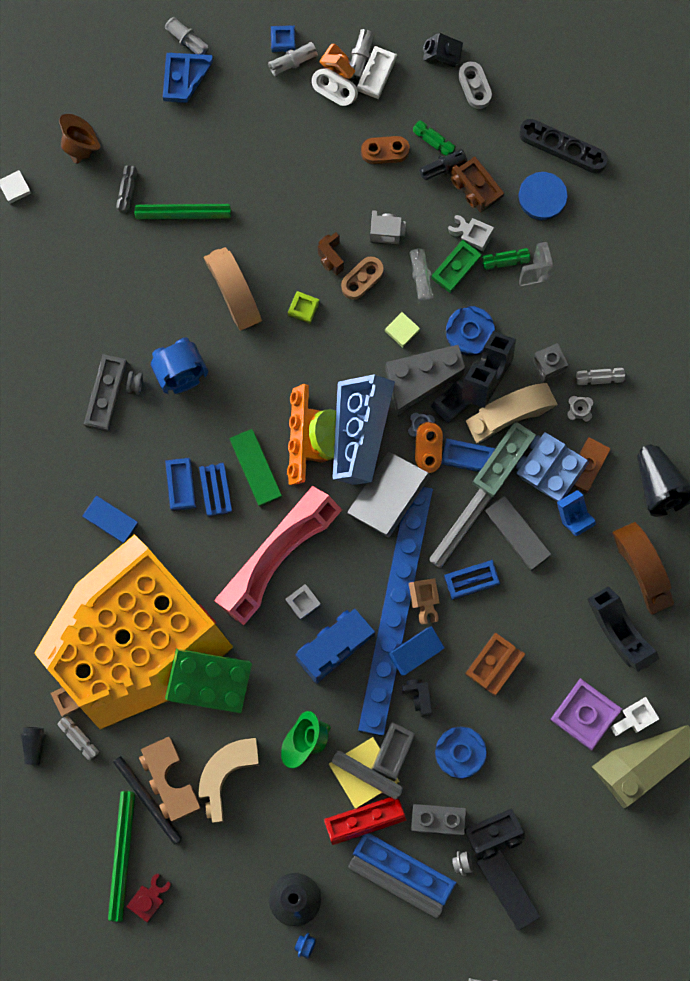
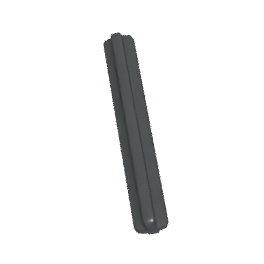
[349,856,443,918]

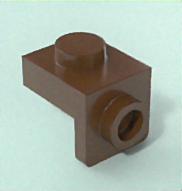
[318,232,344,276]

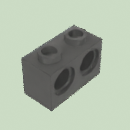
[411,804,466,836]

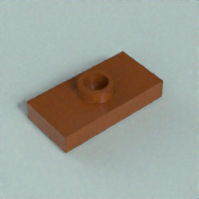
[574,437,611,493]

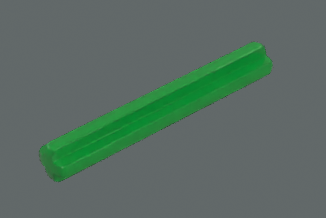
[135,204,231,219]

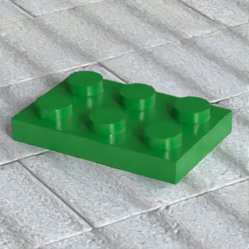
[165,648,252,713]

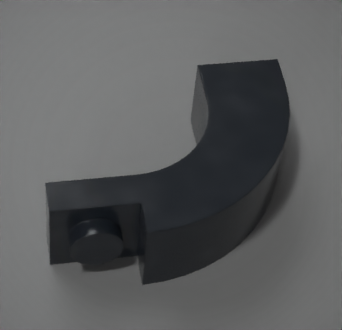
[587,586,660,672]

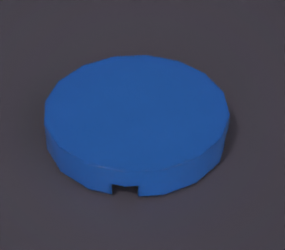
[518,172,567,220]
[446,306,495,355]
[435,727,487,779]

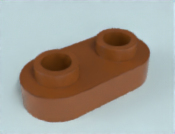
[361,136,410,164]

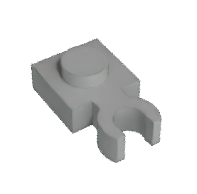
[448,215,495,251]

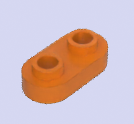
[415,422,443,473]

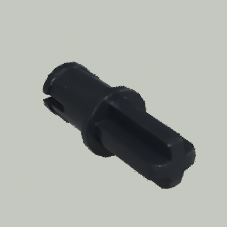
[419,149,467,180]

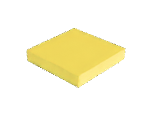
[329,737,400,809]

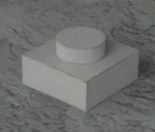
[285,584,321,620]

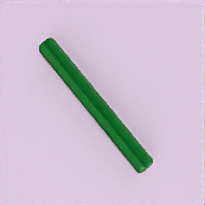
[108,791,135,922]

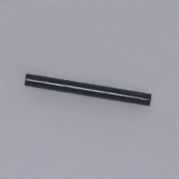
[113,756,182,845]

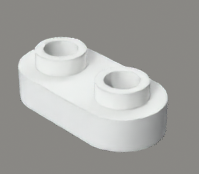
[312,68,358,106]

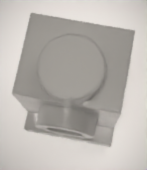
[370,210,406,244]

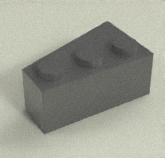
[385,345,465,416]

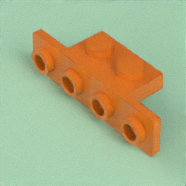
[287,384,328,486]

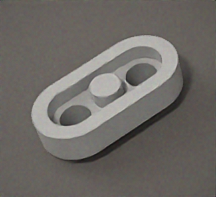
[459,62,492,109]

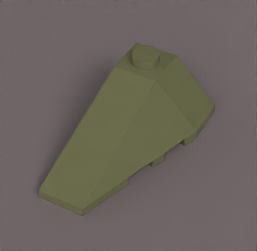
[591,725,690,808]

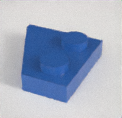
[163,53,213,103]

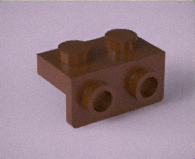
[451,157,504,213]

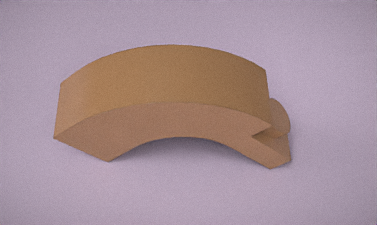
[204,247,262,331]

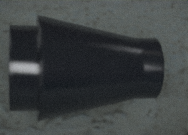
[20,727,46,765]

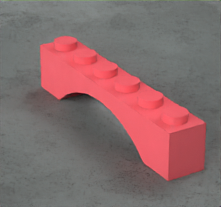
[214,486,342,625]

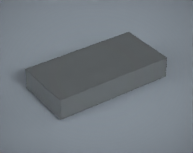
[372,723,415,781]

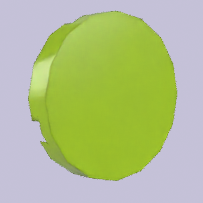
[309,409,336,460]

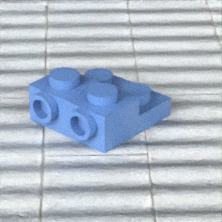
[516,432,589,502]

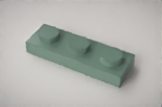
[472,421,536,497]

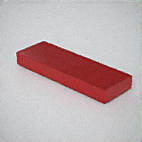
[324,797,406,845]

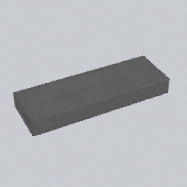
[84,354,127,432]
[484,495,551,571]

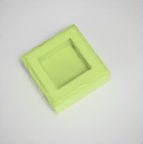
[385,312,420,348]

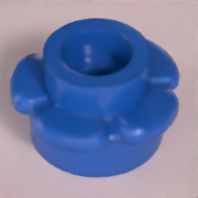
[295,933,316,959]

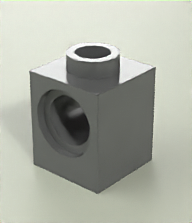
[533,343,568,382]

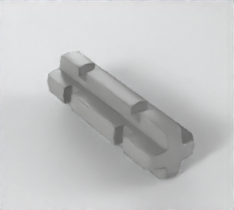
[576,368,625,385]
[58,716,99,761]

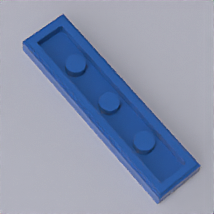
[353,833,457,906]

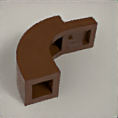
[613,522,674,615]

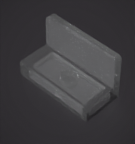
[519,242,553,286]

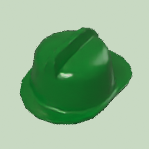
[281,711,331,768]

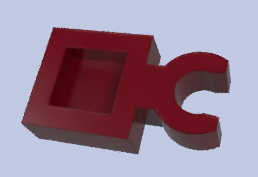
[126,873,171,923]

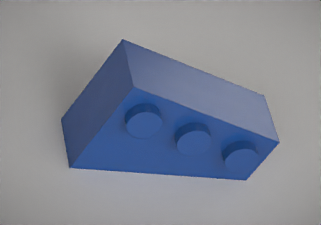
[295,609,375,684]

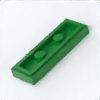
[229,429,282,507]

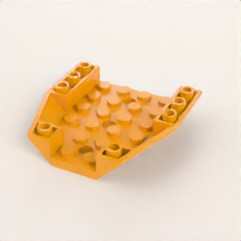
[35,535,233,729]

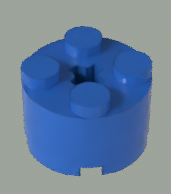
[151,337,208,394]

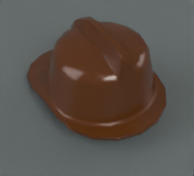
[59,114,101,164]

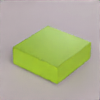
[288,291,320,324]

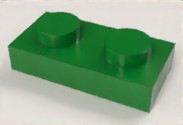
[431,240,482,293]

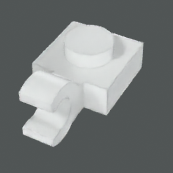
[610,697,659,736]

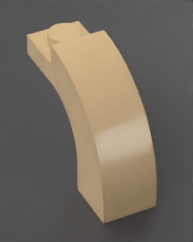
[466,383,558,443]
[199,738,260,824]

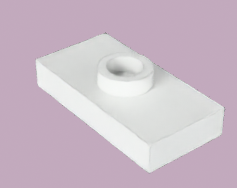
[357,46,397,99]

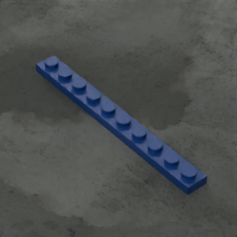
[358,487,433,736]

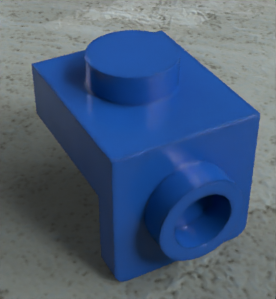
[557,490,596,536]

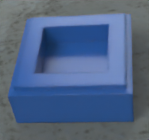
[271,26,295,52]

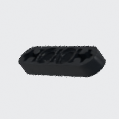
[519,119,608,173]

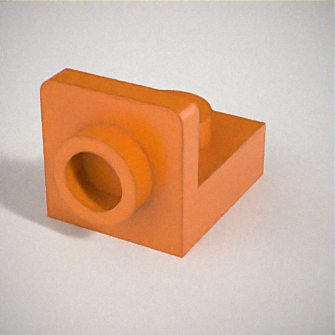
[319,44,355,79]

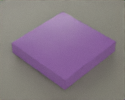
[550,678,622,751]

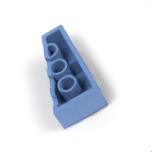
[333,375,395,485]

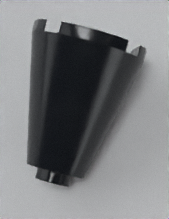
[637,444,690,517]
[269,873,321,926]

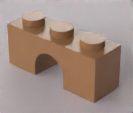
[139,737,202,823]

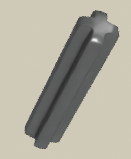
[332,751,403,800]

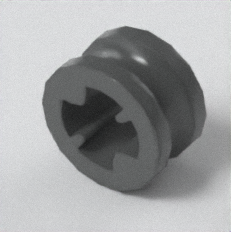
[127,371,143,395]

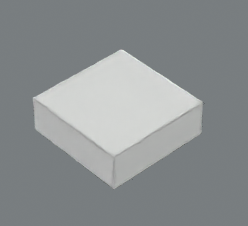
[0,170,31,204]

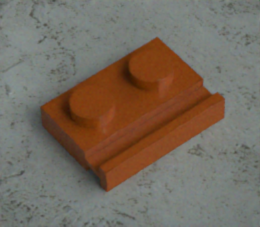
[465,632,525,696]

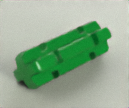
[413,120,456,156]
[482,248,531,270]

